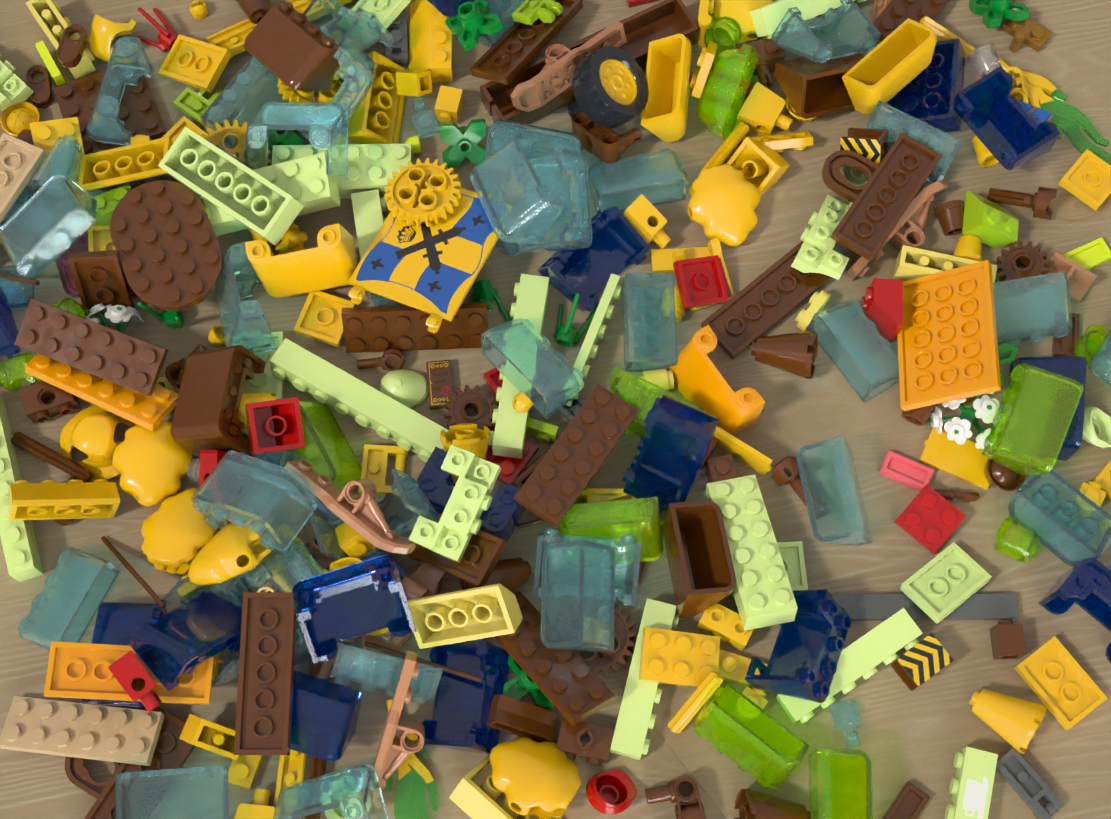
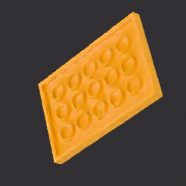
[897,260,1001,411]

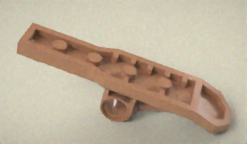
[510,21,627,112]
[845,180,948,281]
[283,459,416,554]
[362,563,447,662]
[369,651,425,810]

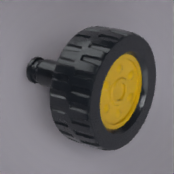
[568,46,649,128]

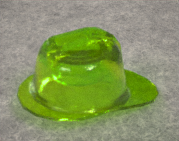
[1074,324,1111,380]

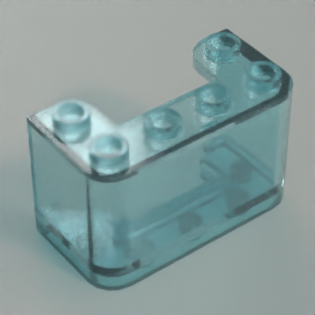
[191,450,320,552]
[116,765,229,819]

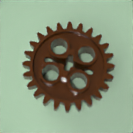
[554,594,636,677]

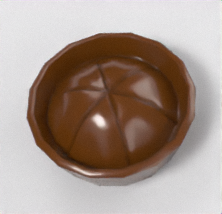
[984,449,1026,491]

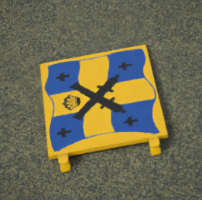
[348,188,515,333]

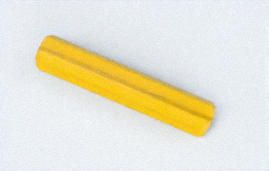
[920,16,975,59]
[702,122,750,169]
[668,671,723,734]

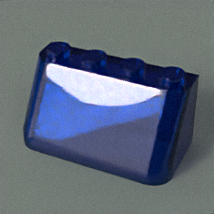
[290,670,363,761]

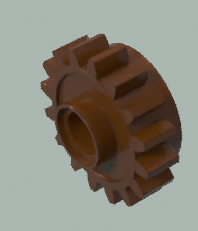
[996,241,1050,292]
[444,385,498,430]

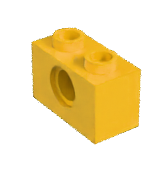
[697,603,754,651]
[179,714,239,761]

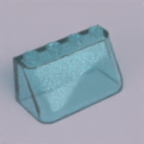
[200,56,293,159]
[587,149,689,216]
[0,175,97,280]
[993,272,1073,345]
[808,299,899,404]
[481,317,584,420]
[797,436,873,546]
[541,539,615,652]
[18,547,120,652]

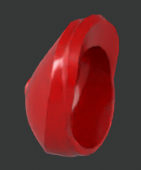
[586,769,637,814]

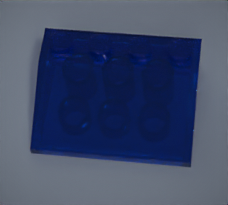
[886,38,966,134]

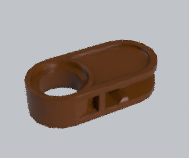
[56,24,88,68]
[26,65,54,109]

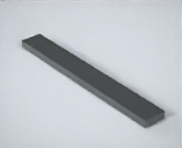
[812,594,1018,621]

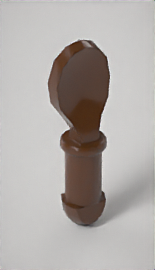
[934,489,980,503]

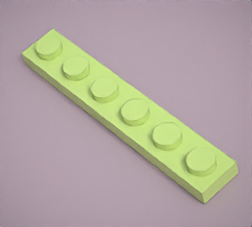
[562,273,622,407]

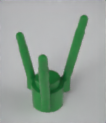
[471,280,513,324]
[553,293,599,348]
[137,301,184,329]

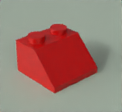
[860,278,903,343]
[245,397,305,455]

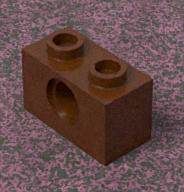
[19,381,81,423]

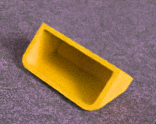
[842,18,937,115]
[641,34,692,143]

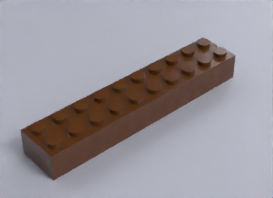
[480,0,700,135]

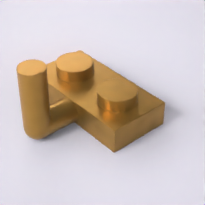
[1001,18,1052,52]

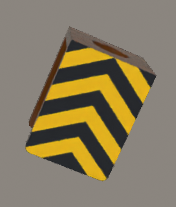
[840,128,888,167]
[891,633,953,691]

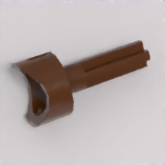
[988,186,1057,220]
[772,456,829,520]

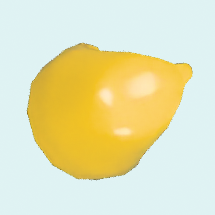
[89,14,137,65]

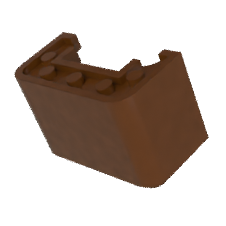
[171,345,266,456]

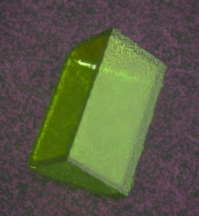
[982,363,1083,475]
[296,401,362,492]
[558,497,664,568]
[693,680,810,789]
[809,748,873,819]

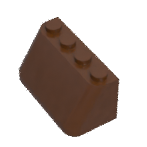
[244,1,343,91]
[775,47,865,119]
[662,500,736,618]

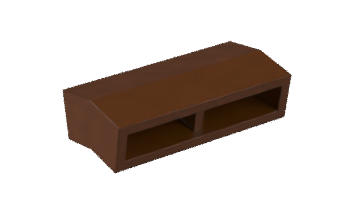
[488,694,558,742]

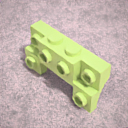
[0,54,34,113]
[791,195,853,280]
[409,445,501,563]

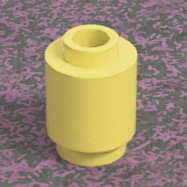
[638,368,674,395]

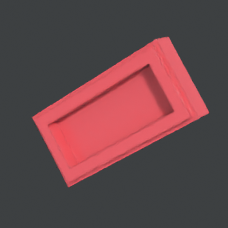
[878,450,934,491]

